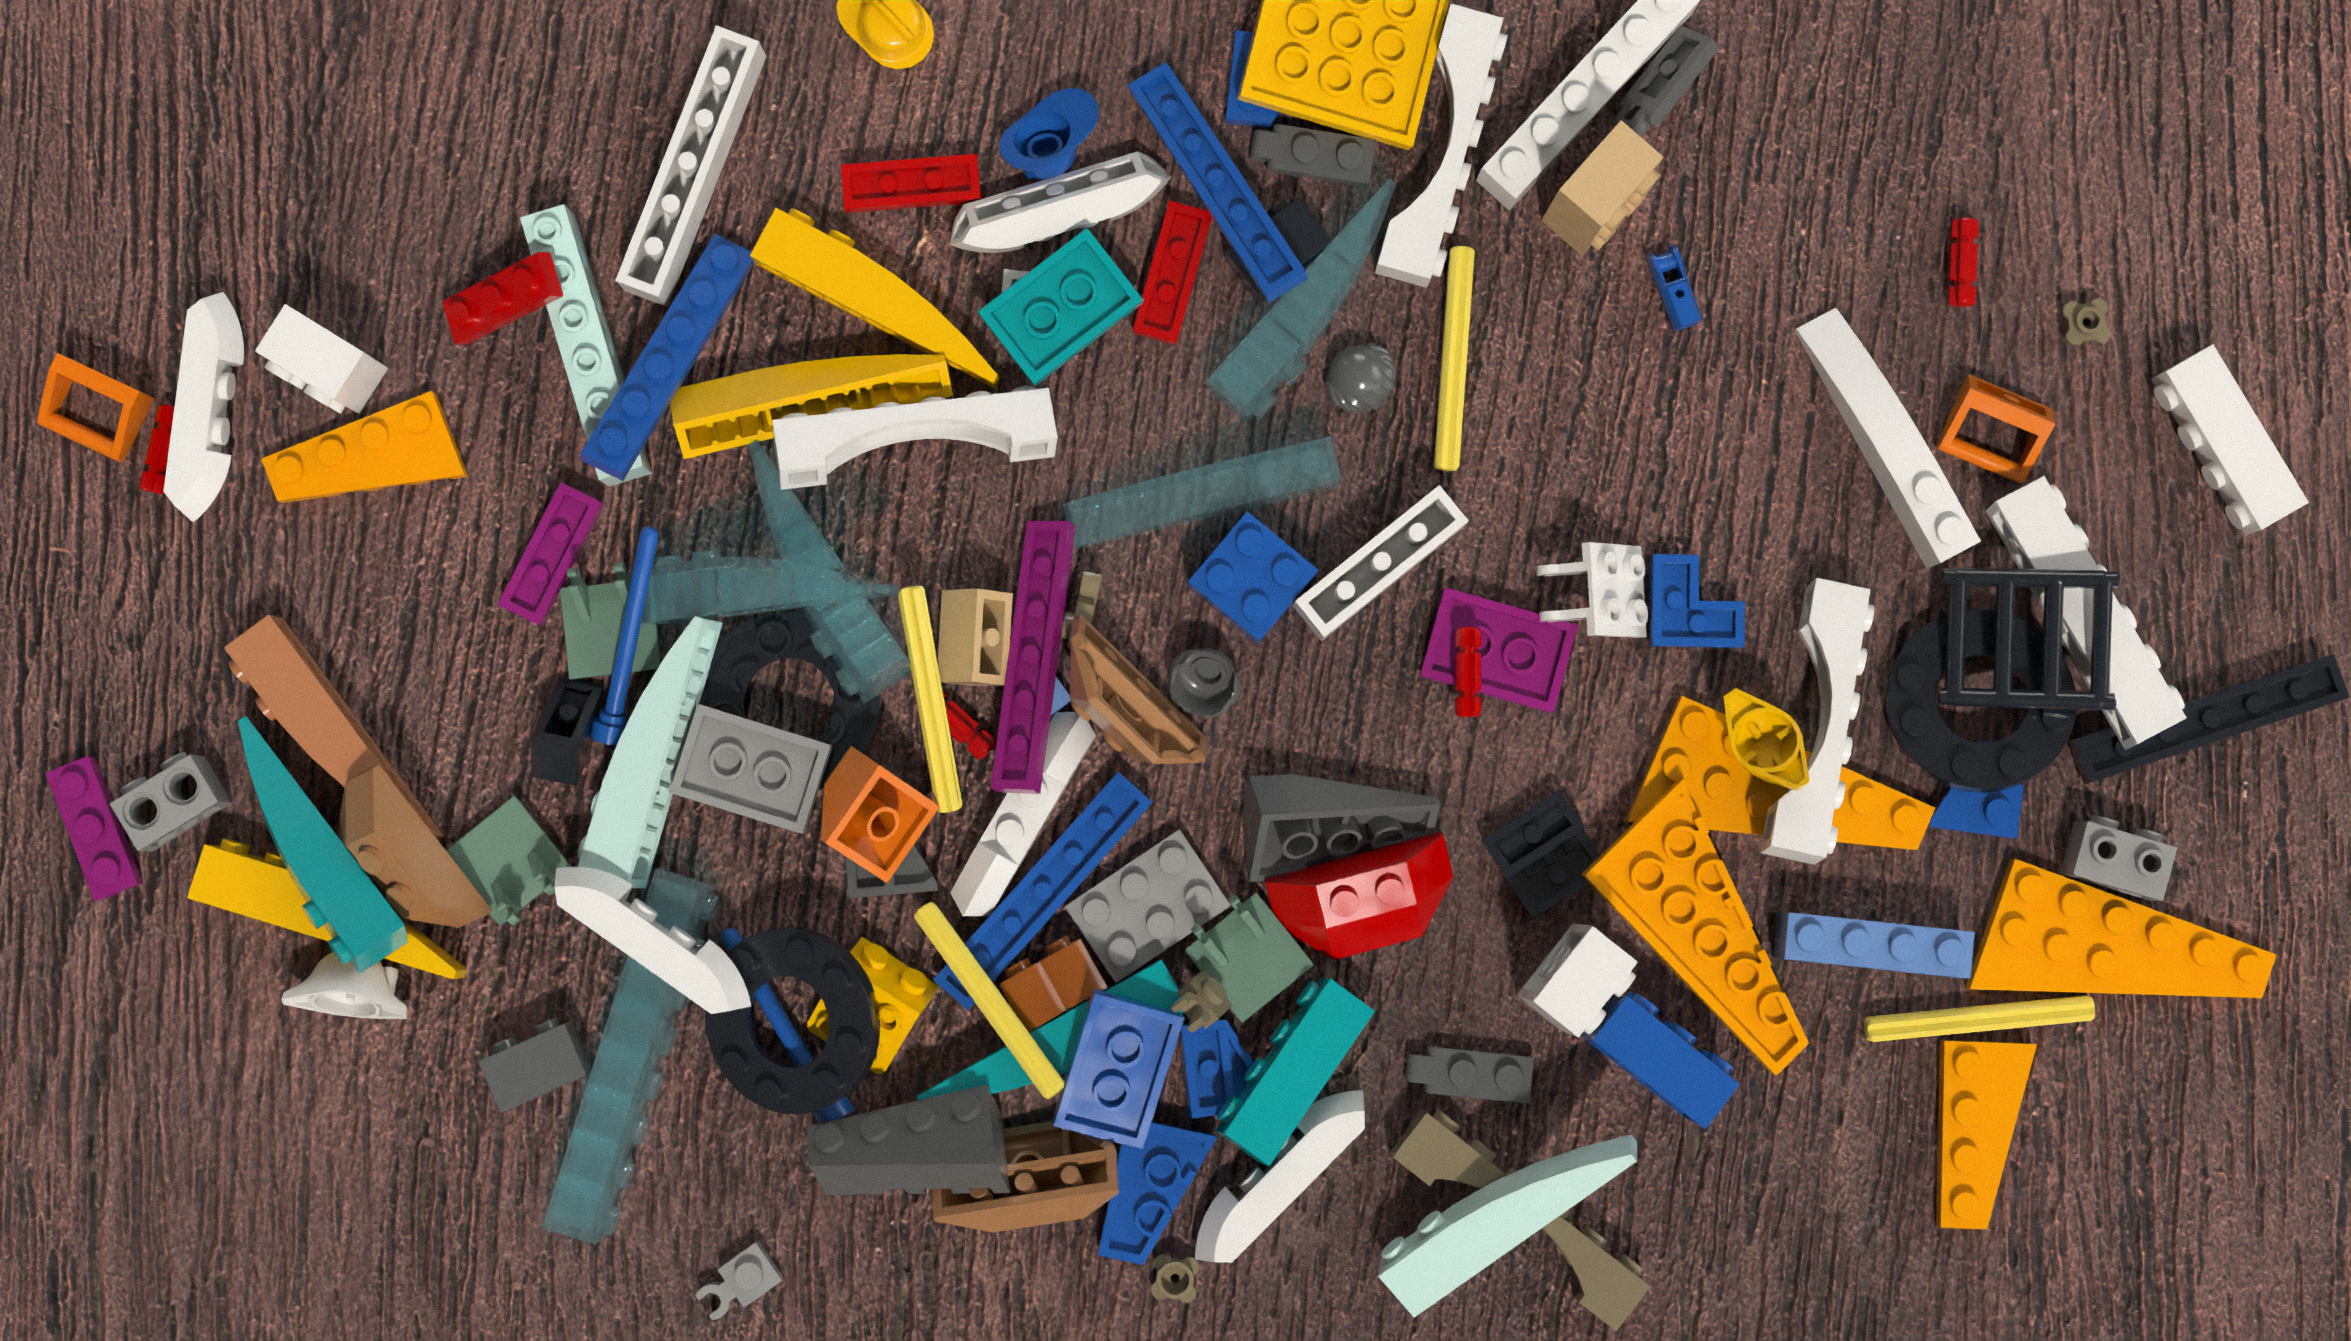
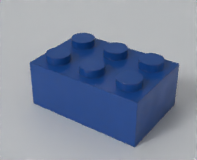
[1580,991,1740,1129]

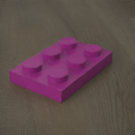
[1419,587,1578,714]

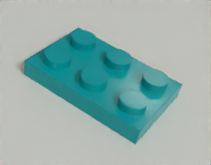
[978,228,1144,386]

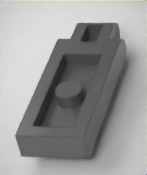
[1614,26,1719,137]
[1249,124,1376,188]
[1405,1046,1534,1104]

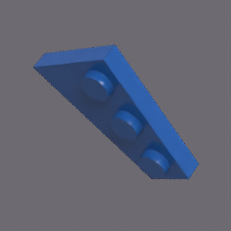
[1098,1121,1218,1265]

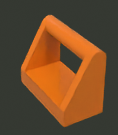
[37,353,155,463]
[1937,374,2056,484]

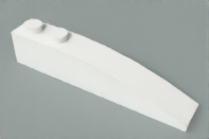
[1795,308,1981,569]

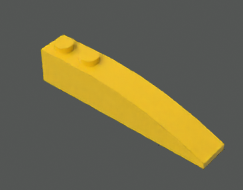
[750,208,1000,390]
[670,354,953,459]
[187,838,467,980]

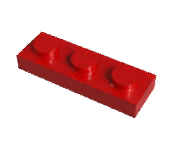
[841,154,981,213]
[1132,200,1212,346]
[442,252,564,345]

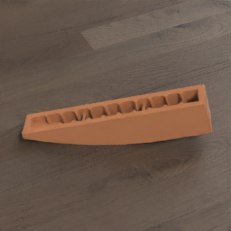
[224,614,444,841]

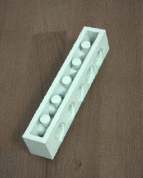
[520,204,652,487]

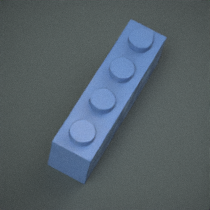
[1773,911,1975,979]

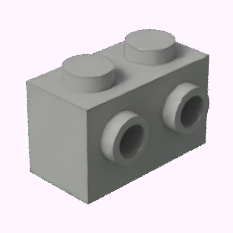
[2059,815,2178,901]

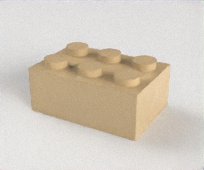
[1541,120,1664,256]

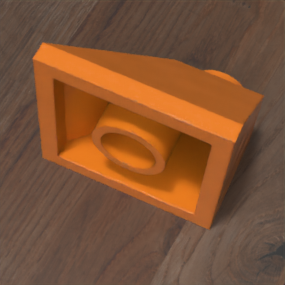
[821,746,940,883]

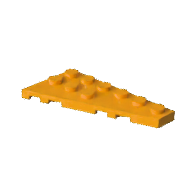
[1625,696,1935,850]
[1581,778,1809,1076]
[1965,859,2277,998]

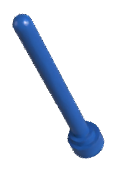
[590,526,659,745]
[721,928,854,1123]

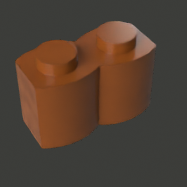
[999,935,1107,1032]

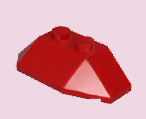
[1264,832,1453,960]

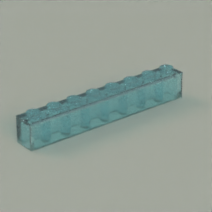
[542,868,719,1245]

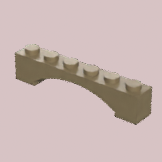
[1389,1109,1650,1332]

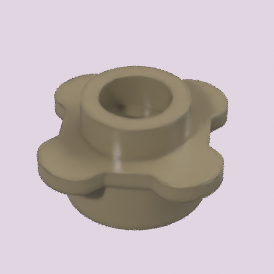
[2062,298,2111,346]
[1151,1253,1199,1303]

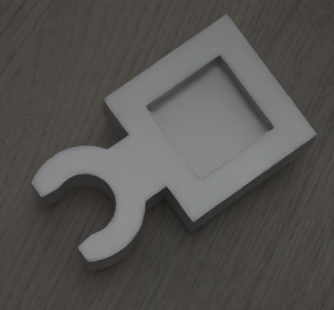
[695,1240,784,1320]

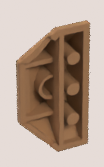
[1070,614,1207,764]
[337,764,492,928]
[932,1121,1119,1233]

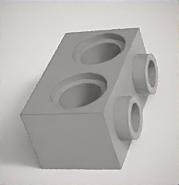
[109,752,232,851]

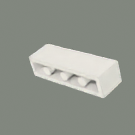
[2151,344,2309,535]
[1293,485,1468,641]

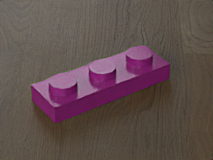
[497,482,605,626]
[45,756,144,901]

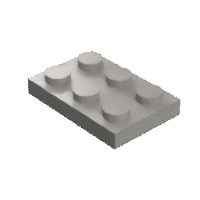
[669,704,832,834]
[1064,829,1231,983]

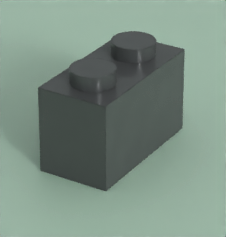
[478,1018,595,1113]

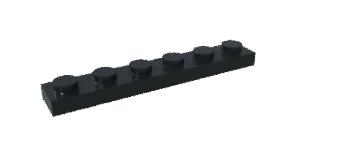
[2068,654,2350,784]

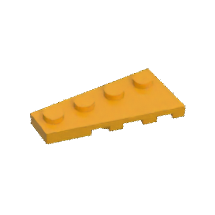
[261,391,469,503]
[1936,1040,2037,1229]

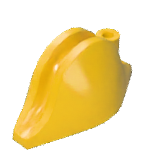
[1723,688,1810,791]

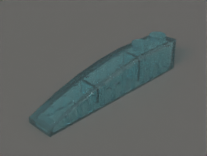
[1206,178,1396,424]
[1062,436,1341,549]
[749,440,911,704]
[641,551,899,625]

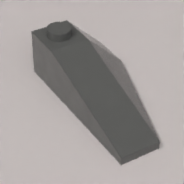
[1243,774,1440,882]

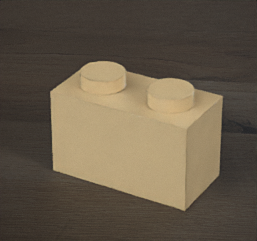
[938,588,1013,686]

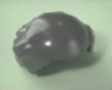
[1325,343,1396,414]
[1168,648,1241,719]

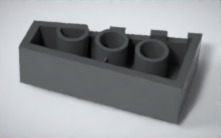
[807,1084,1010,1195]

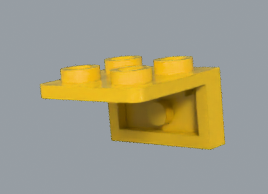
[807,937,940,1074]

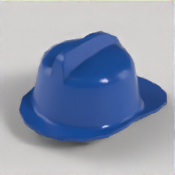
[1000,88,1099,181]

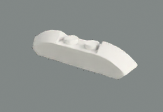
[950,151,1172,253]
[163,292,244,522]
[951,712,1096,916]
[554,867,751,1014]
[1195,1090,1365,1263]

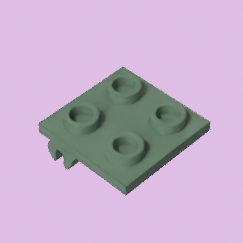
[560,562,661,680]
[446,796,573,926]
[1184,893,1314,1023]

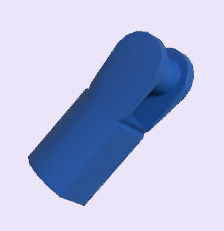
[1646,245,1703,332]

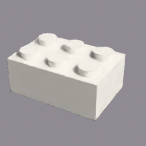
[1517,923,1638,1038]

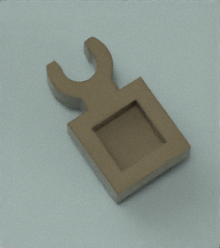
[1061,571,1102,651]
[1171,969,1232,1033]

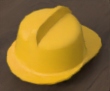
[836,0,934,70]

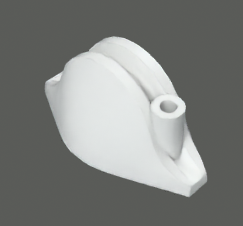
[282,952,408,1019]

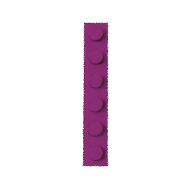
[990,521,1076,794]

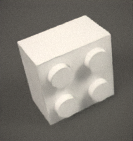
[255,304,388,414]

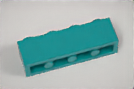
[1215,978,1375,1166]

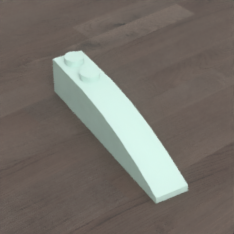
[578,616,723,888]
[1378,1135,1637,1318]

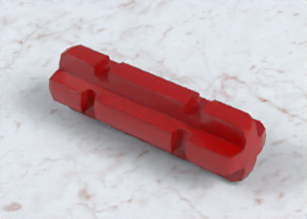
[1948,217,1979,308]
[139,404,174,494]
[1455,627,1481,718]
[916,692,997,760]

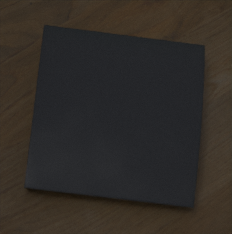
[1482,790,1600,921]

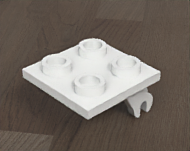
[1536,542,1648,638]

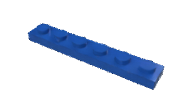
[1128,62,1308,303]
[580,234,755,481]
[933,772,1153,1011]

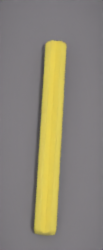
[1434,246,1475,471]
[898,585,963,813]
[914,902,1065,1099]
[1864,995,2095,1042]

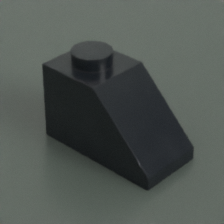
[531,676,604,786]

